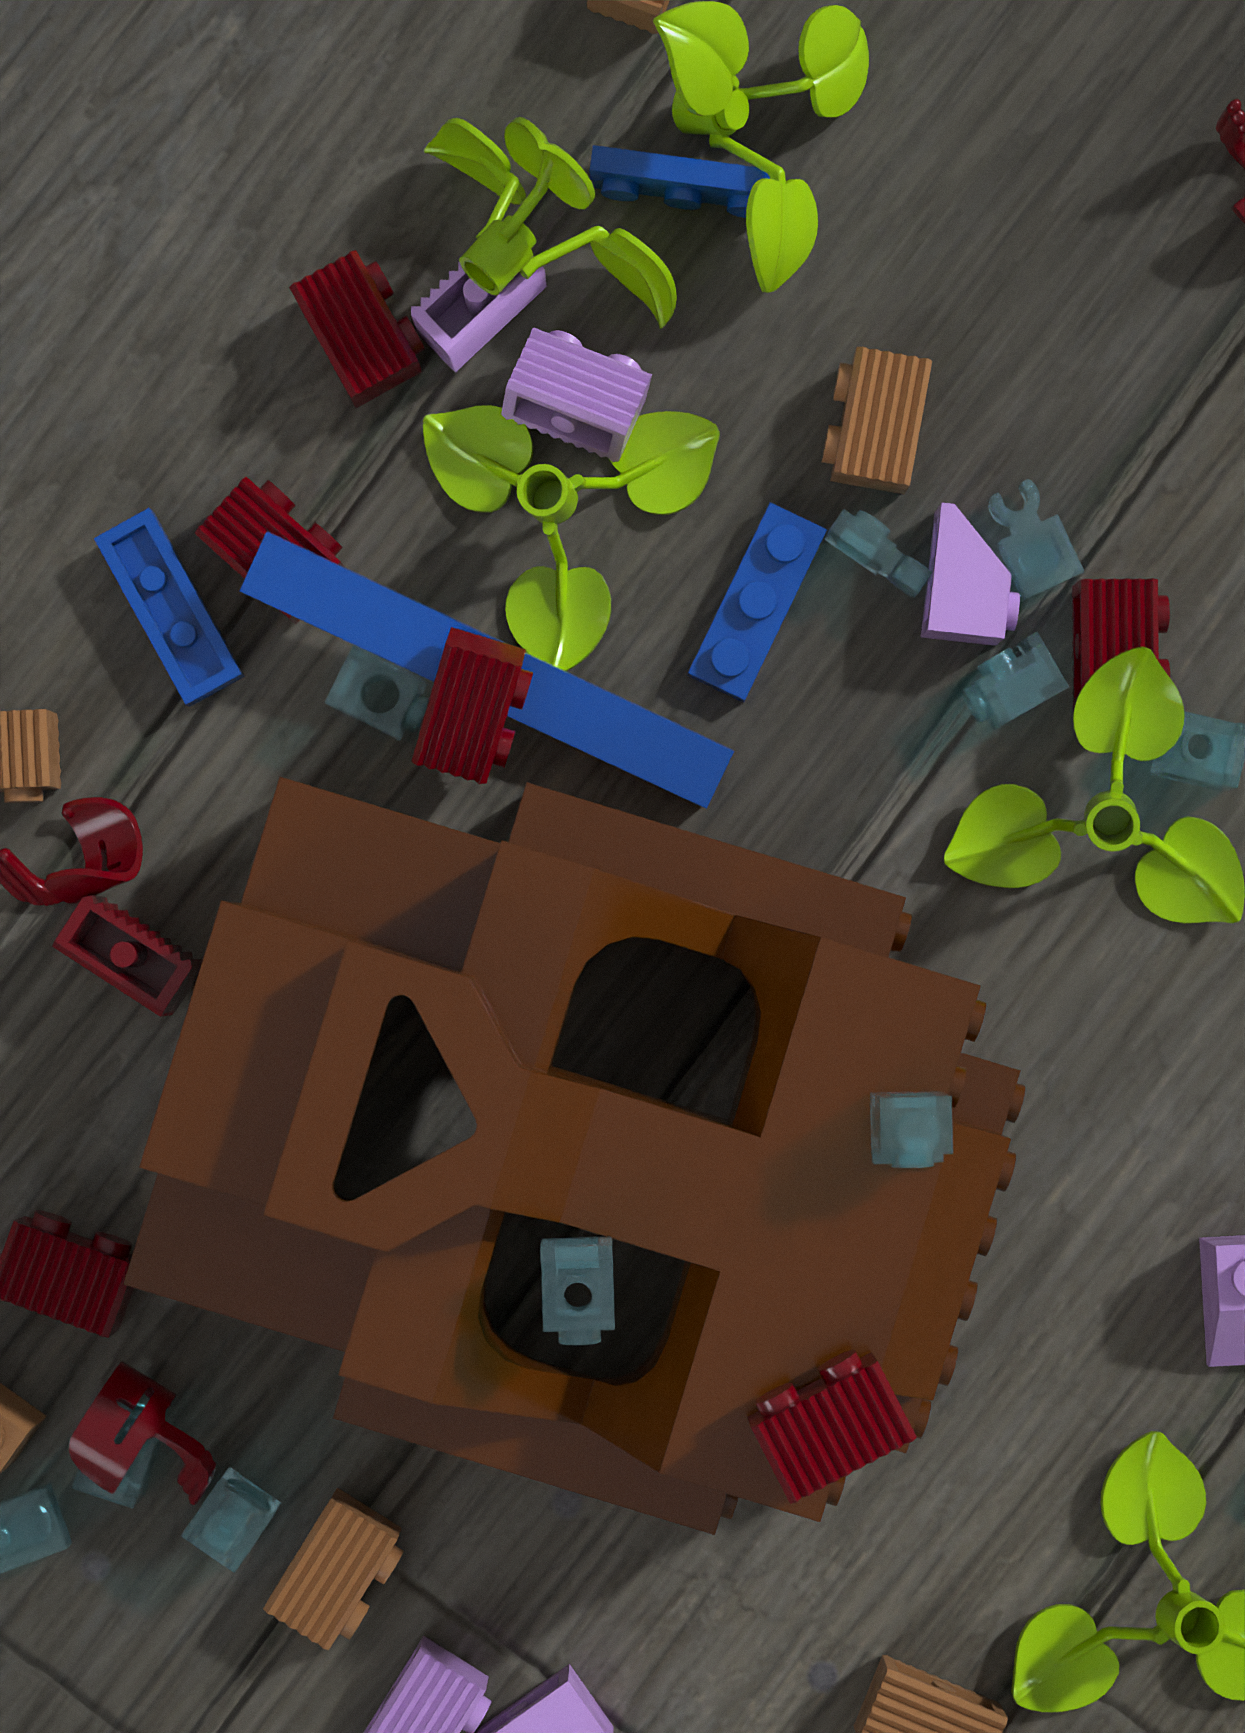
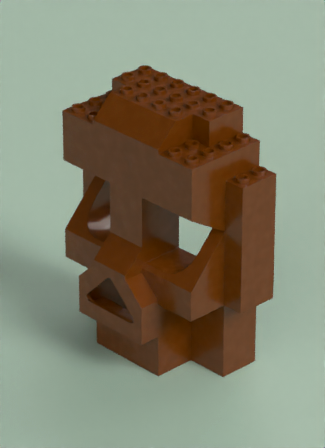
[123,777,1025,1535]

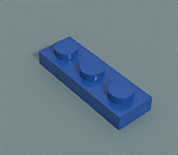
[589,145,770,218]
[687,502,827,703]
[94,508,245,707]

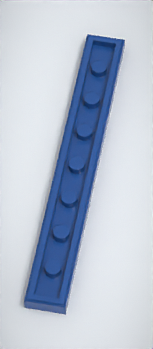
[239,531,734,809]

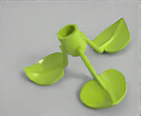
[653,1,869,293]
[424,117,677,329]
[423,405,720,671]
[944,647,1245,923]
[1011,1431,1245,1712]

